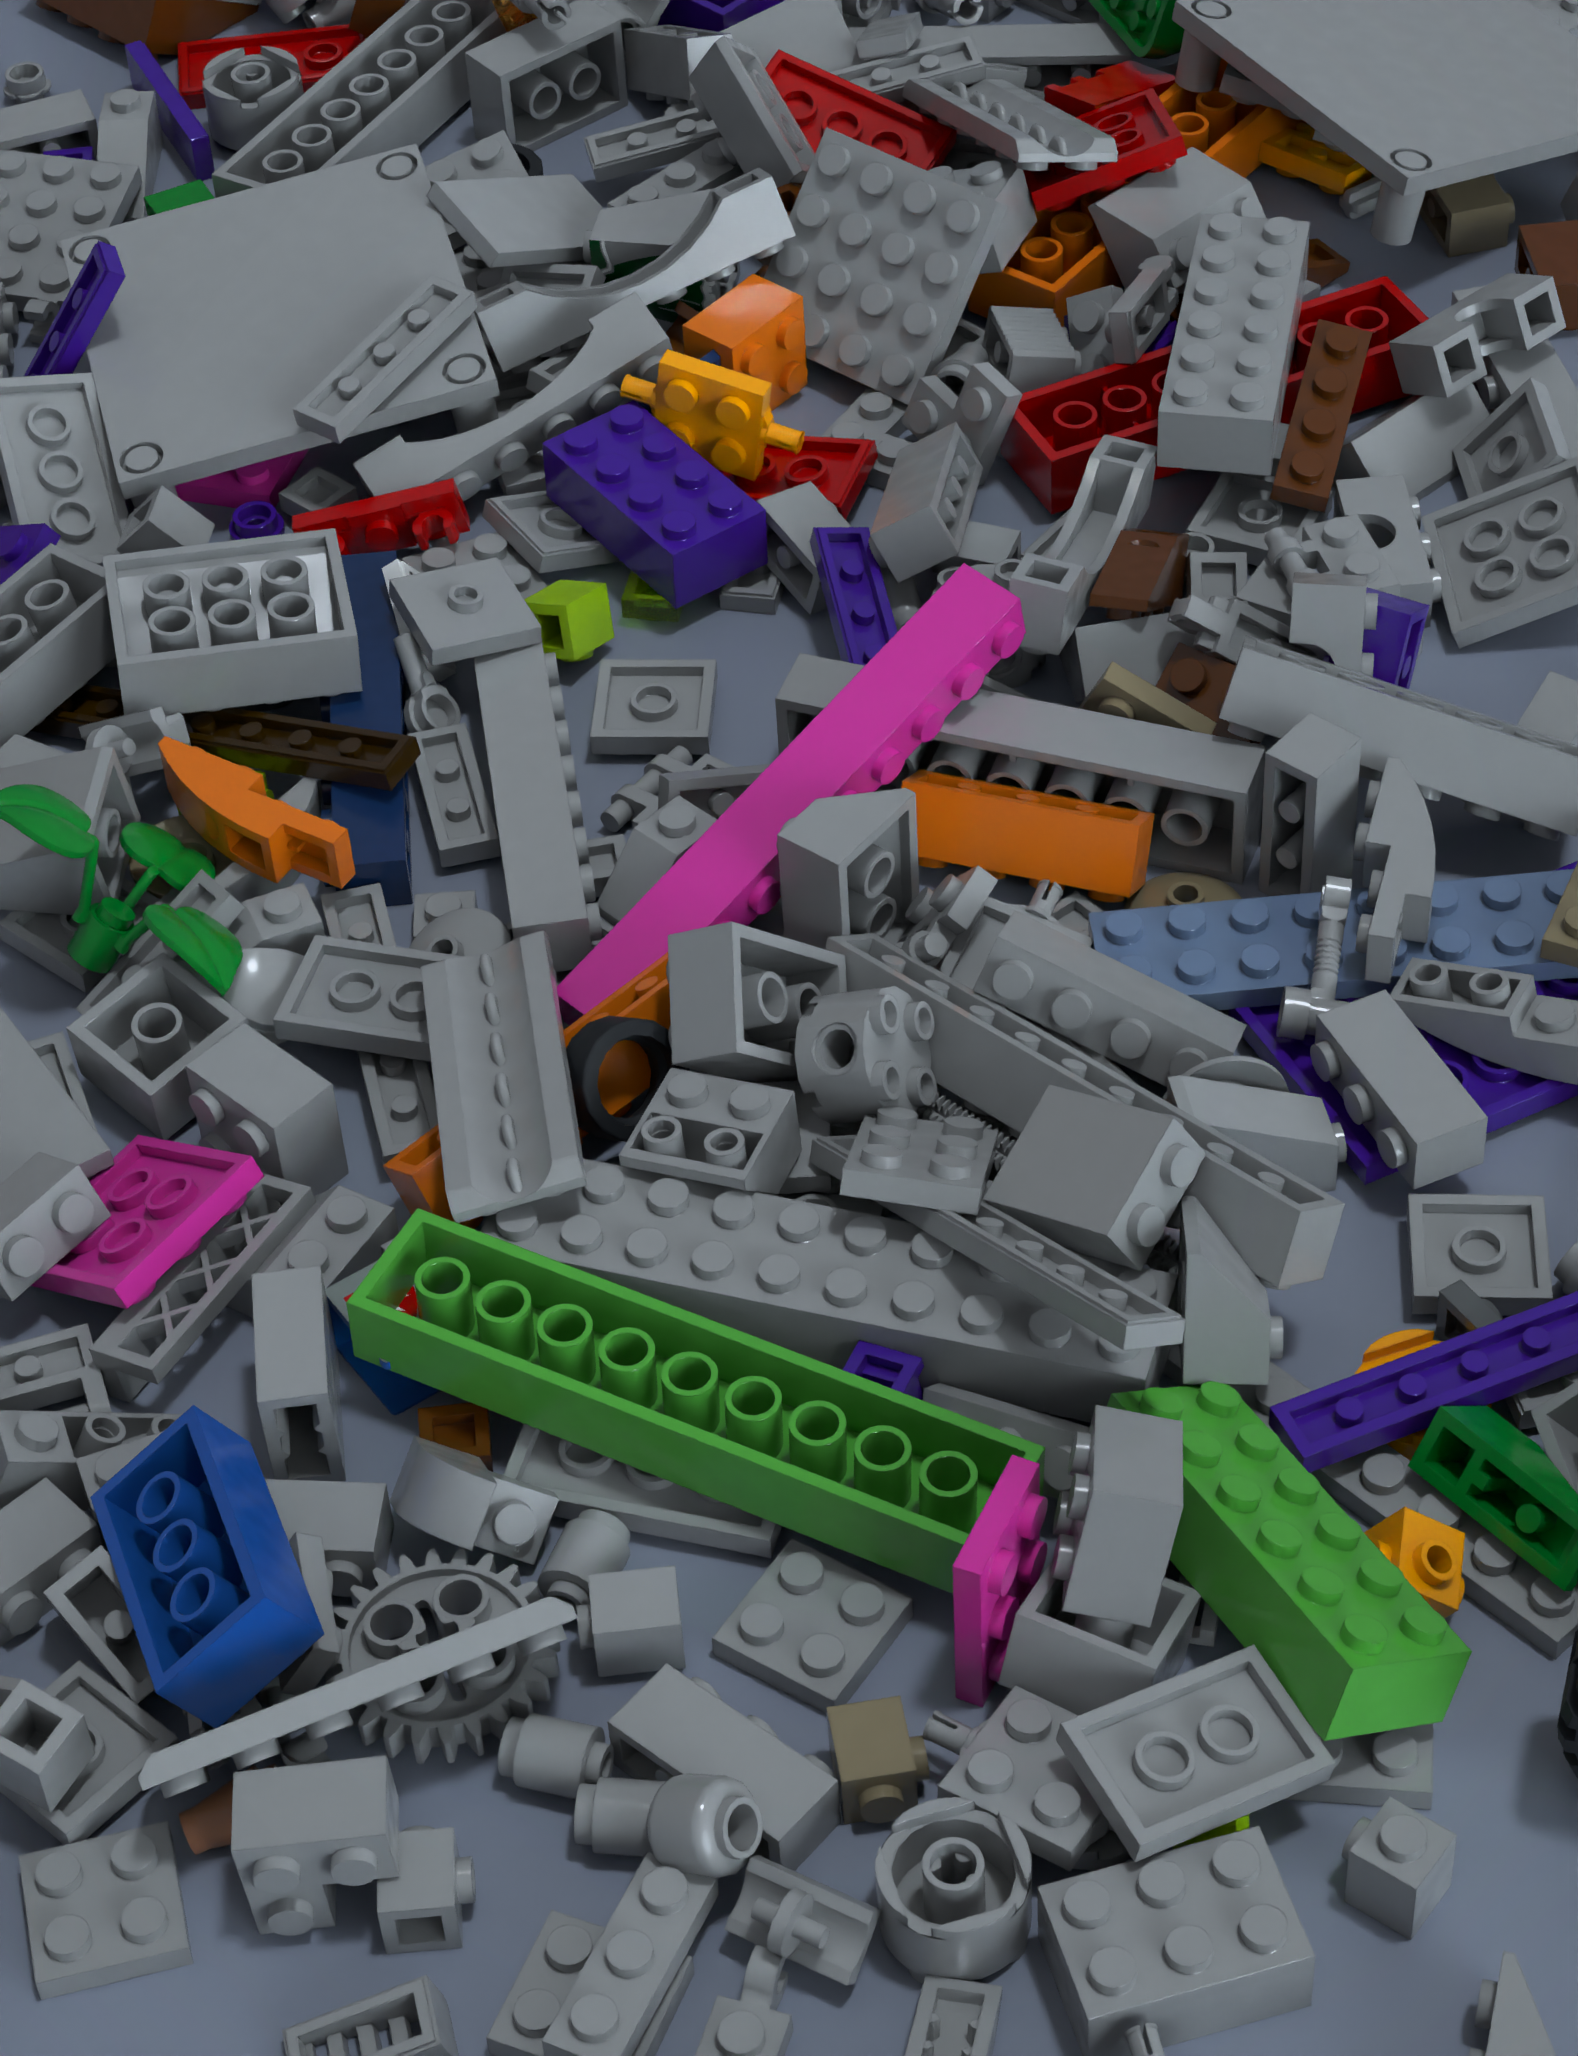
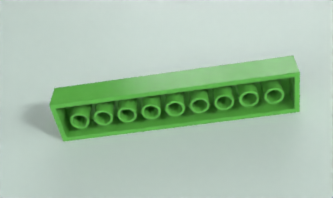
[346,1208,1045,1594]

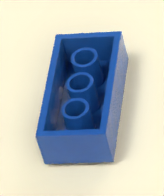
[90,1405,324,1728]

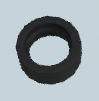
[566,1016,690,1142]

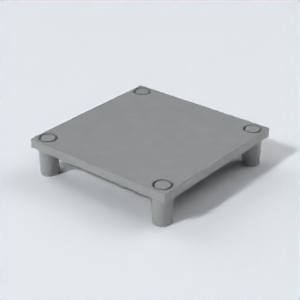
[1172,0,1578,246]
[60,143,500,509]

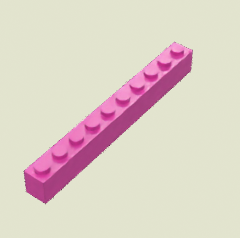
[557,563,1026,1025]

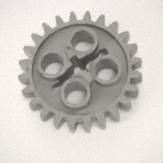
[324,1547,561,1764]

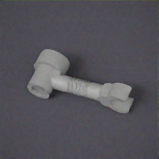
[1276,875,1352,1041]

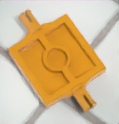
[620,349,805,481]

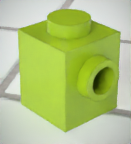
[524,579,615,662]

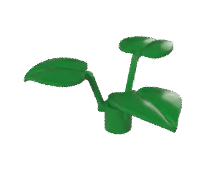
[0,784,243,997]

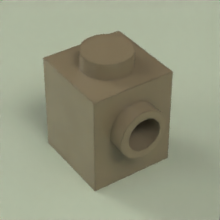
[826,1695,930,1825]

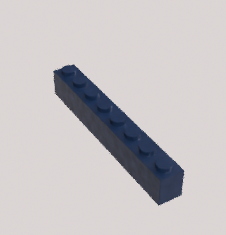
[320,550,413,906]

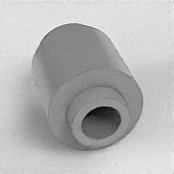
[537,1509,631,1619]
[498,1713,614,1799]
[574,1777,666,1857]

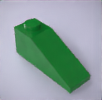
[1408,1406,1578,1592]

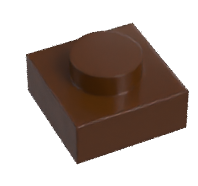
[418,1402,493,1472]

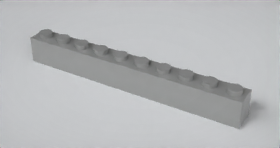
[825,933,1345,1290]

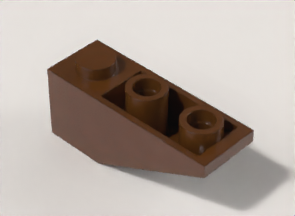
[1089,528,1189,620]

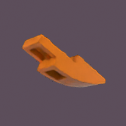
[158,736,356,889]

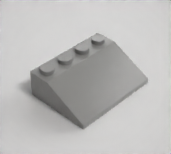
[102,528,362,716]

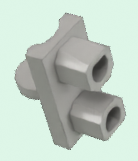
[78,706,191,777]
[724,1855,881,1986]

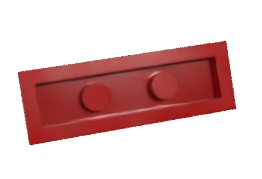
[292,478,470,555]

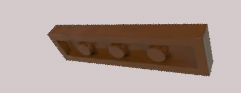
[1270,319,1373,513]

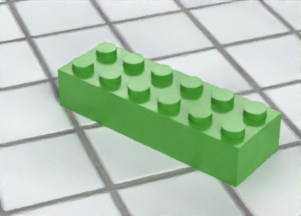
[1107,1381,1472,1741]

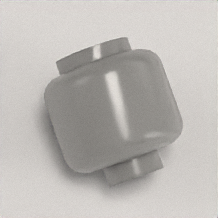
[646,1773,763,1878]

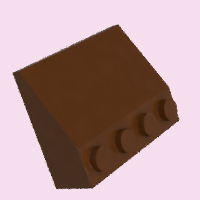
[36,0,259,60]

